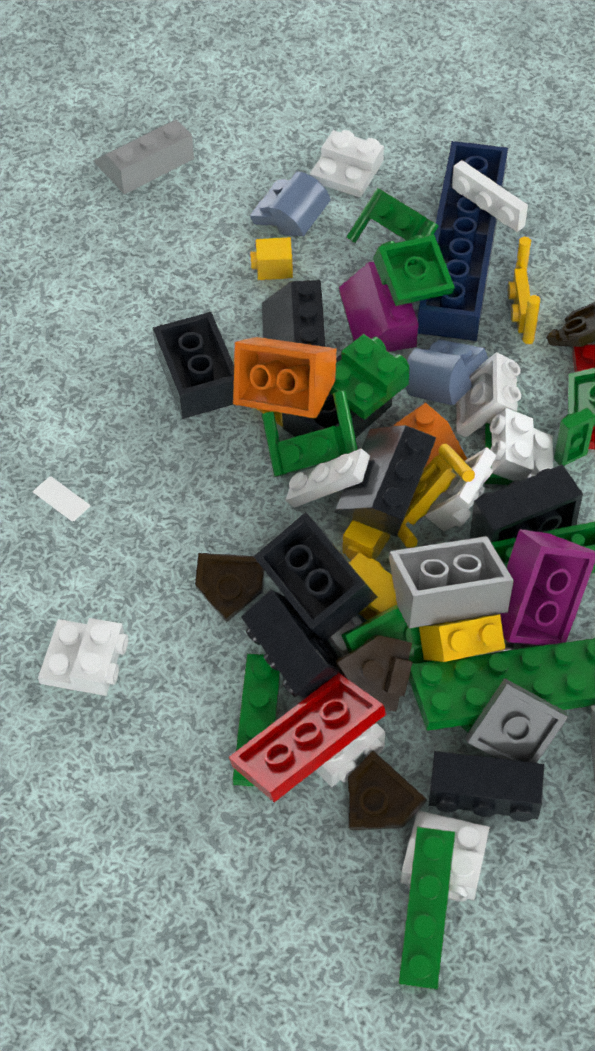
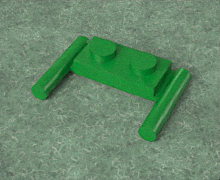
[346,188,439,244]
[261,391,358,477]

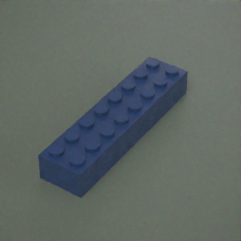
[418,141,508,341]

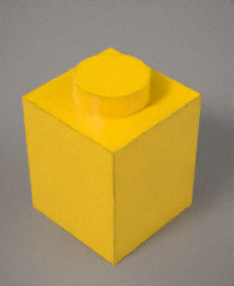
[250,237,293,280]
[342,520,390,560]

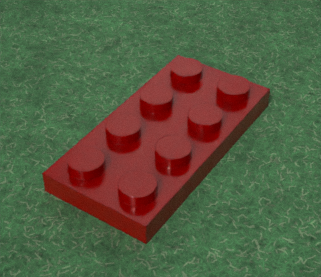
[228,673,387,802]

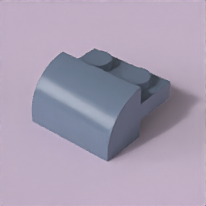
[250,171,331,236]
[405,339,488,406]

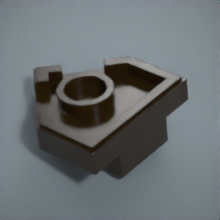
[546,302,595,347]
[195,553,265,622]
[335,634,413,712]
[348,751,427,830]

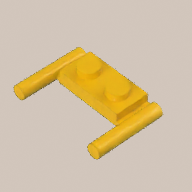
[507,237,541,344]
[397,444,475,548]

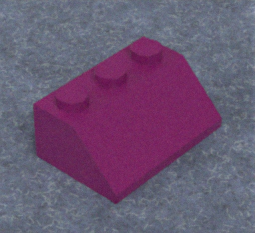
[339,261,418,352]
[499,529,595,645]

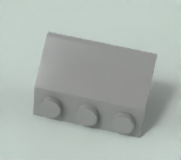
[94,119,194,194]
[389,536,513,628]

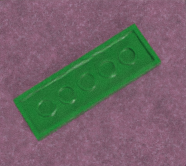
[409,638,595,731]

